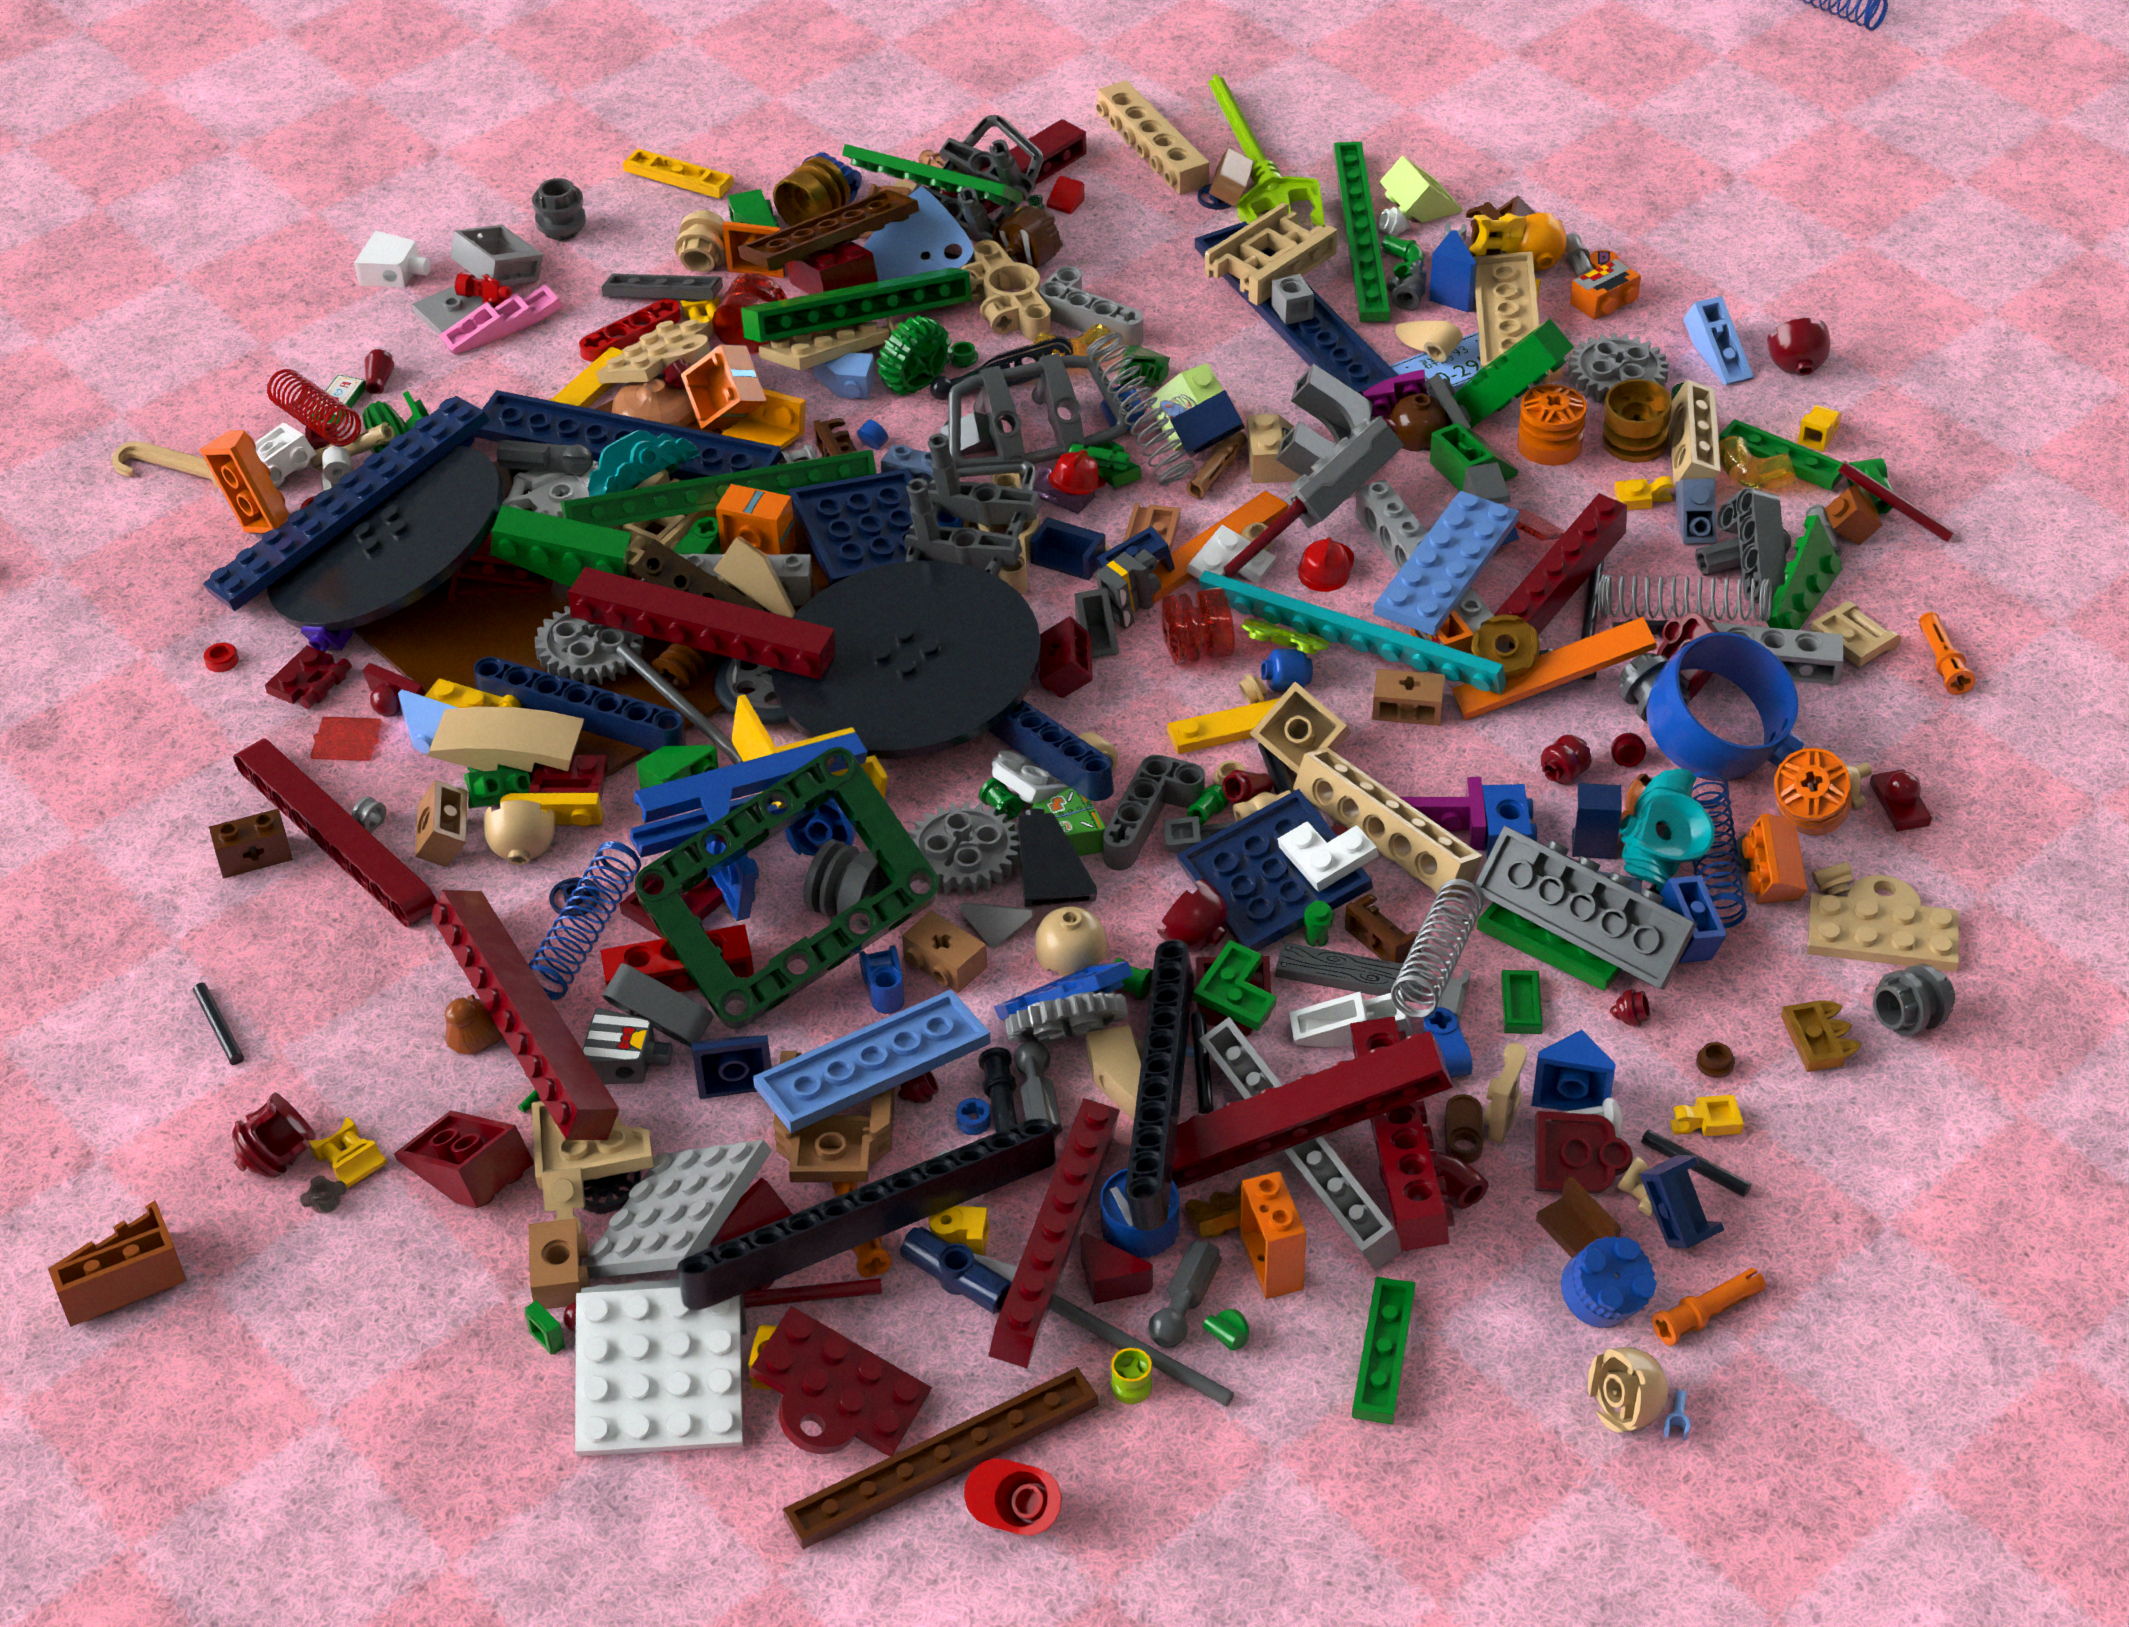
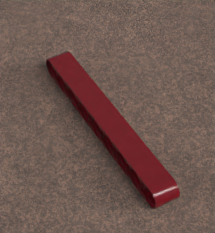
[233,738,438,927]

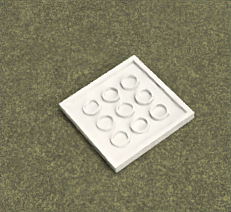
[575,1287,743,1457]

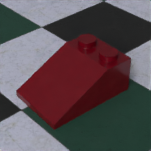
[394,1110,534,1208]

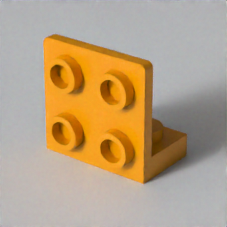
[721,388,806,450]

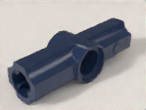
[900,1226,1012,1314]

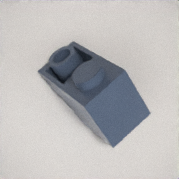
[1676,478,1716,544]

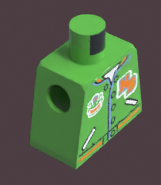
[1032,788,1106,856]

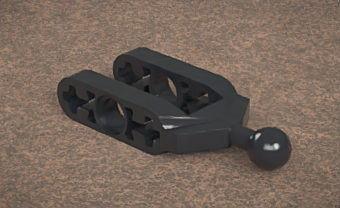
[930,336,1074,400]

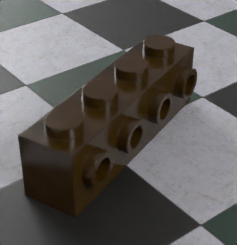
[631,539,764,611]

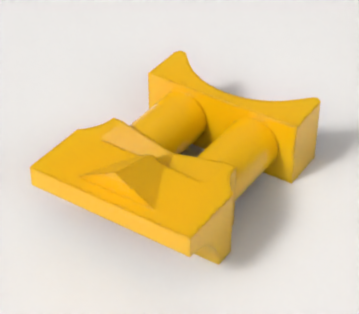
[1469,213,1526,256]
[681,296,729,330]
[309,1117,387,1189]

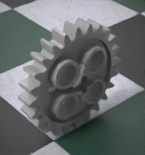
[1568,333,1669,402]
[535,606,645,685]
[908,802,1019,896]
[1005,992,1128,1043]

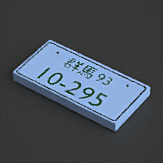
[1390,332,1481,396]

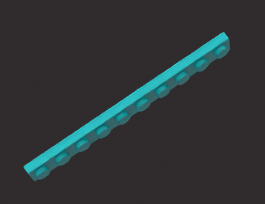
[1199,570,1507,694]

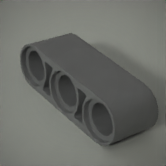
[602,963,714,1048]

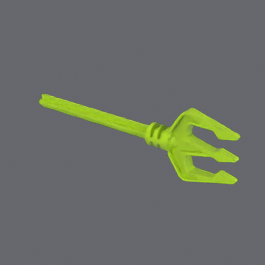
[1208,74,1325,227]

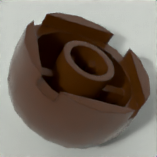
[1389,394,1450,452]

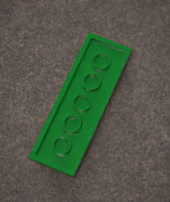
[842,144,1023,207]

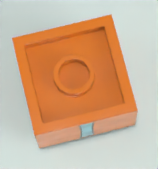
[681,345,767,430]
[716,484,796,555]

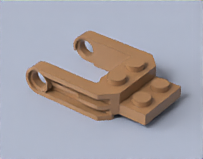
[773,1051,895,1183]

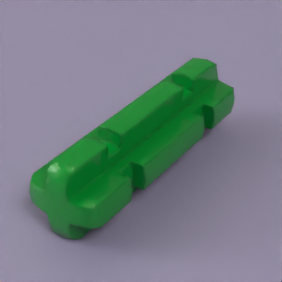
[1069,444,1130,471]

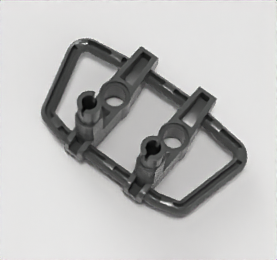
[911,115,1043,265]
[948,353,1129,478]
[904,433,1042,576]

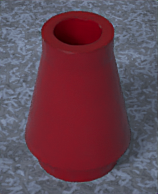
[364,349,395,394]
[1222,770,1273,804]

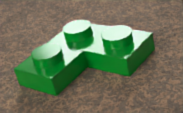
[1193,940,1277,1031]

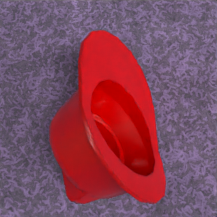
[1047,449,1106,495]
[1298,537,1354,592]
[964,1458,1062,1536]

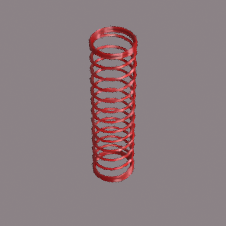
[267,369,362,447]

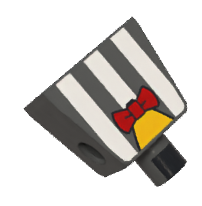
[582,1008,673,1085]

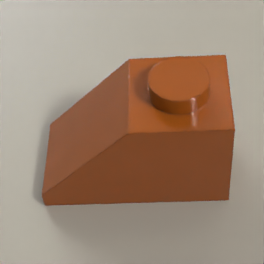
[1825,484,1883,545]

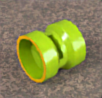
[1111,1348,1152,1404]

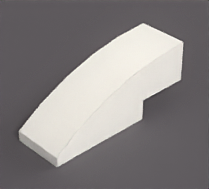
[1289,990,1413,1047]

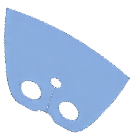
[863,185,973,281]

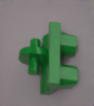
[464,769,531,809]

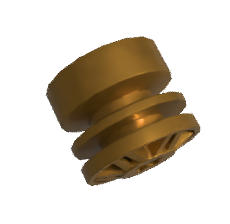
[773,156,850,226]
[1602,379,1672,463]

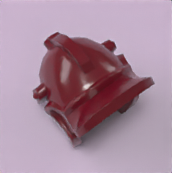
[232,1092,316,1178]

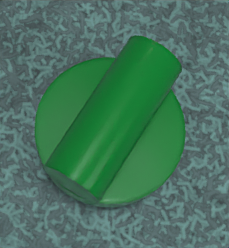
[1203,1309,1249,1350]

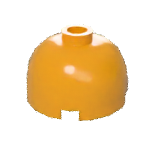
[1518,212,1567,271]

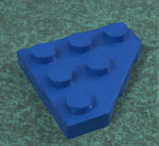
[994,961,1133,1020]

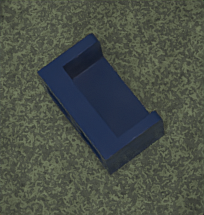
[1170,390,1245,458]
[1030,517,1105,581]
[1096,526,1175,572]
[1572,783,1622,859]
[1639,1155,1724,1249]

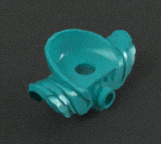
[588,430,700,496]
[1619,768,1715,892]

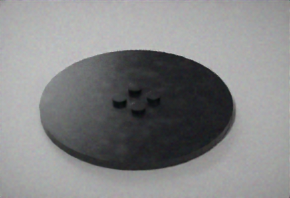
[267,445,504,631]
[771,561,1041,759]

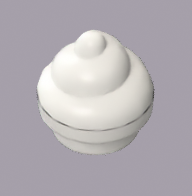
[1378,208,1410,237]

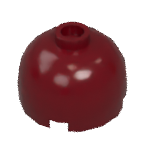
[1767,318,1830,376]
[1157,878,1228,952]

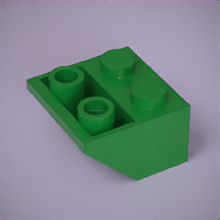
[1430,422,1518,491]

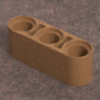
[1209,147,1253,207]

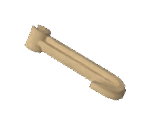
[112,441,220,488]

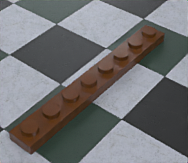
[783,1367,1098,1549]

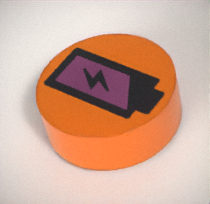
[1589,250,1619,270]

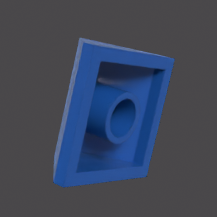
[1429,230,1477,312]
[1531,1029,1616,1111]

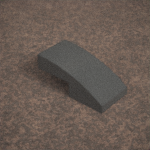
[1164,816,1235,854]

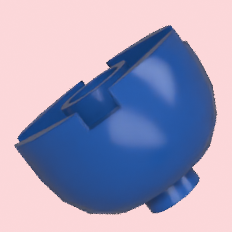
[785,798,857,861]

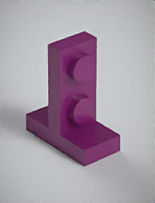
[1399,777,1486,850]

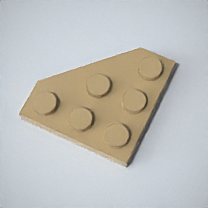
[531,1101,654,1189]

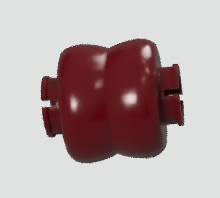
[1540,734,1592,785]

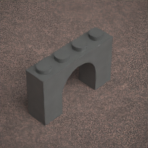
[1276,363,1373,477]

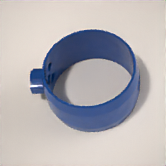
[1646,632,1804,782]

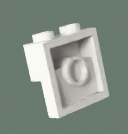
[255,422,317,488]

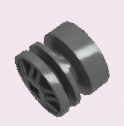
[803,839,892,929]

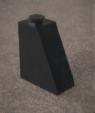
[1017,809,1097,907]

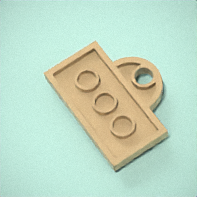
[596,320,714,383]
[759,322,889,370]
[1807,875,1959,972]

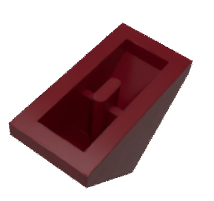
[1080,1232,1153,1304]

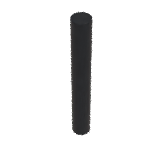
[192,982,244,1065]
[1191,1012,1214,1114]
[1641,1129,1752,1197]

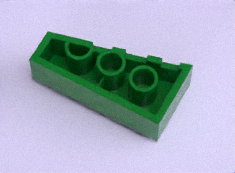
[1453,318,1574,429]
[491,505,631,587]

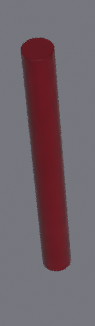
[1837,461,1955,542]

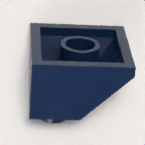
[691,1035,772,1099]

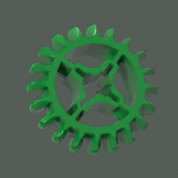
[876,315,953,396]

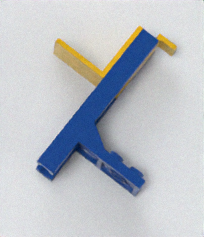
[630,695,888,921]

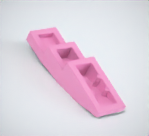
[439,284,563,354]

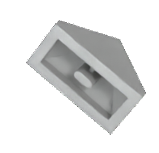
[960,902,1037,948]

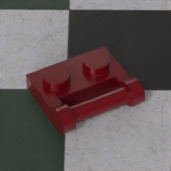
[529,755,608,801]

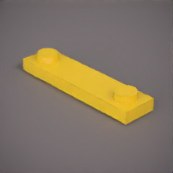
[623,148,734,199]
[549,346,623,408]
[1167,698,1280,754]

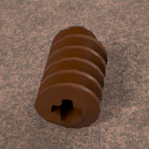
[651,643,720,690]

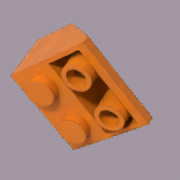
[1742,813,1807,904]

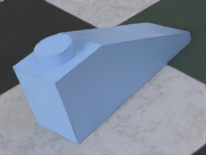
[1683,296,1754,385]

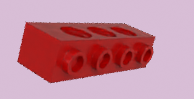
[600,924,754,1005]

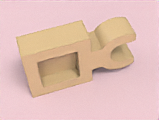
[541,1167,585,1234]

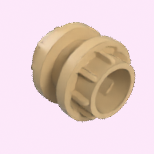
[675,210,726,272]

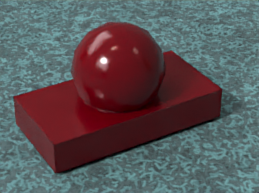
[362,663,426,716]
[1870,769,1932,832]

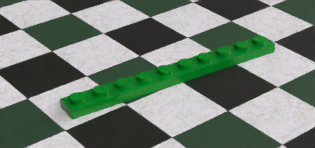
[1333,142,1390,322]
[561,450,877,527]

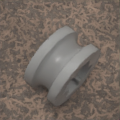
[352,796,387,832]

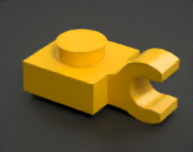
[1614,476,1673,510]
[1670,1095,1744,1136]

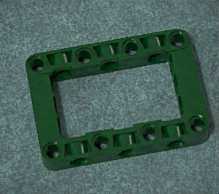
[635,747,939,1029]

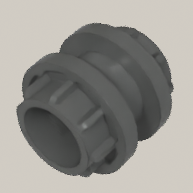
[532,178,586,241]
[1619,653,1690,721]
[1873,964,1955,1036]

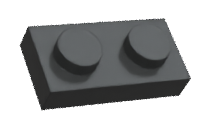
[1424,373,1471,429]

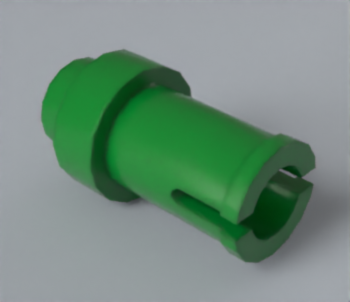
[1187,784,1229,826]
[1304,900,1333,947]

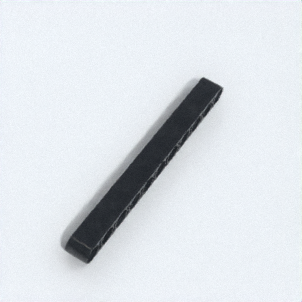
[1125,939,1194,1231]
[677,1118,1056,1310]

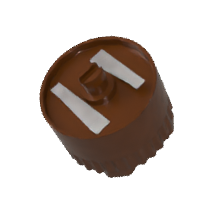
[993,206,1063,269]

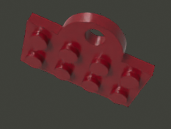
[748,1306,932,1457]

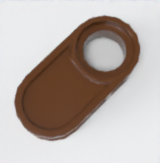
[1445,1094,1484,1164]

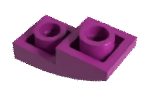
[1363,369,1429,417]

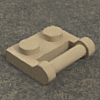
[1810,600,1901,667]
[1484,1043,1527,1144]

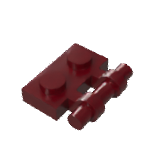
[265,645,352,709]

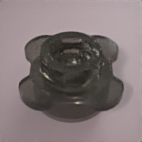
[300,1176,347,1214]

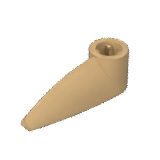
[1395,321,1463,362]

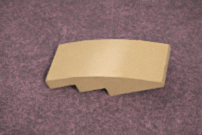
[428,706,584,773]

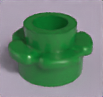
[948,341,978,368]

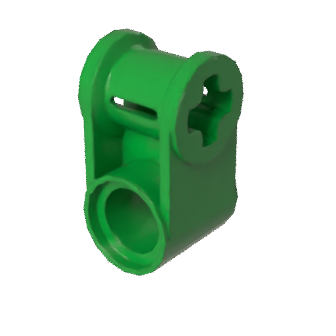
[673,517,722,555]

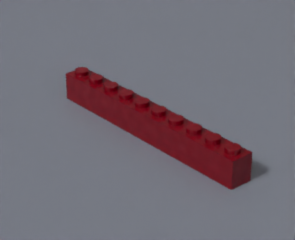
[432,890,619,1140]

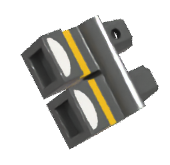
[1096,549,1161,629]

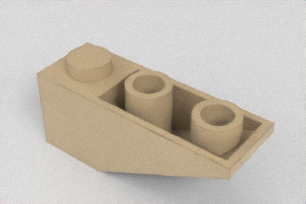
[713,536,796,618]
[1086,1025,1143,1121]

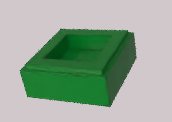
[525,1300,565,1354]

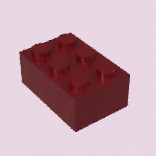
[786,241,878,295]

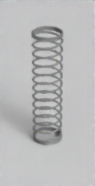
[1086,332,1195,486]
[1598,574,1772,622]
[1391,879,1484,1018]

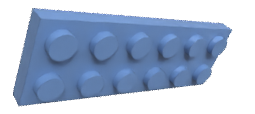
[1373,491,1519,636]
[753,989,991,1133]

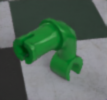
[1382,234,1424,279]

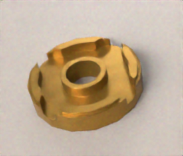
[1471,614,1540,680]

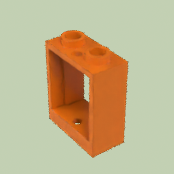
[1240,1171,1307,1299]

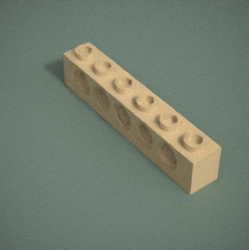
[1096,80,1210,195]
[1293,747,1483,898]

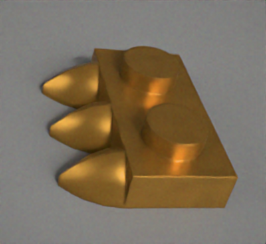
[1781,1000,1861,1072]
[1185,1184,1241,1238]

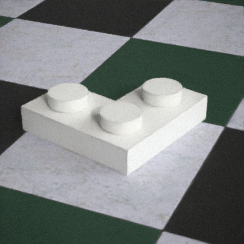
[1186,525,1276,583]
[1278,821,1378,892]

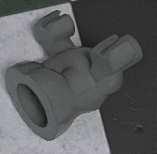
[1387,259,1427,311]

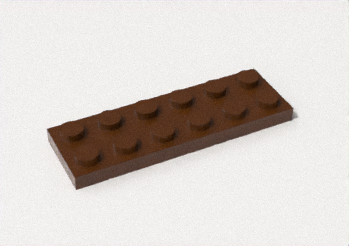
[738,189,920,271]

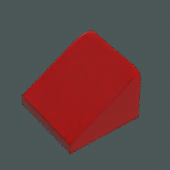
[1046,176,1085,214]

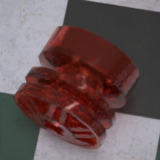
[712,273,787,354]
[1162,587,1235,665]

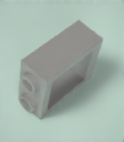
[450,225,543,286]

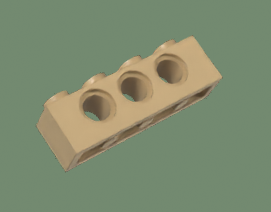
[1670,379,1720,489]

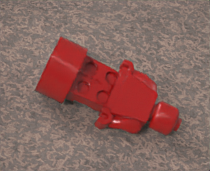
[455,272,512,303]

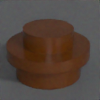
[1696,1042,1735,1078]

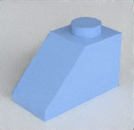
[814,352,875,399]
[398,689,458,754]

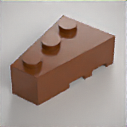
[48,1200,187,1327]

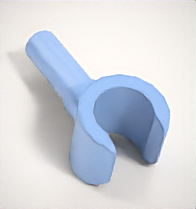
[1663,1390,1690,1441]

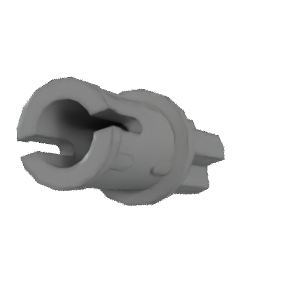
[1566,233,1593,277]

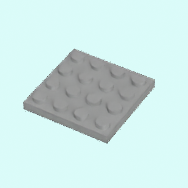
[582,1140,772,1278]

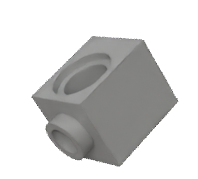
[1271,274,1314,325]

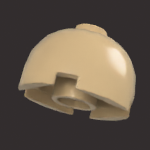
[484,800,555,865]
[1035,906,1107,977]
[1588,1347,1668,1433]

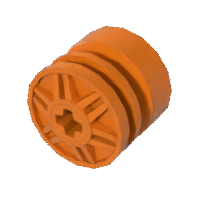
[1517,384,1587,466]
[1774,748,1852,835]

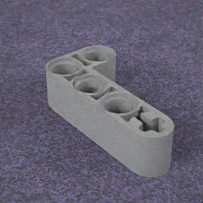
[1040,266,1143,346]

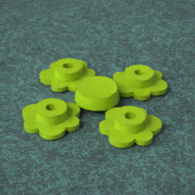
[1241,619,1330,654]

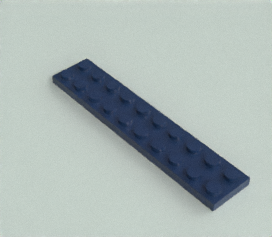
[1195,221,1398,397]
[471,390,782,480]
[203,396,490,612]

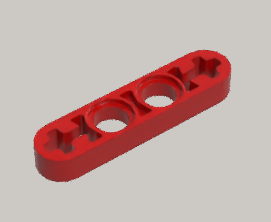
[579,299,681,362]

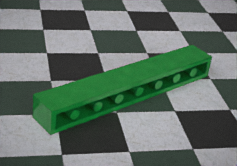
[741,267,972,342]

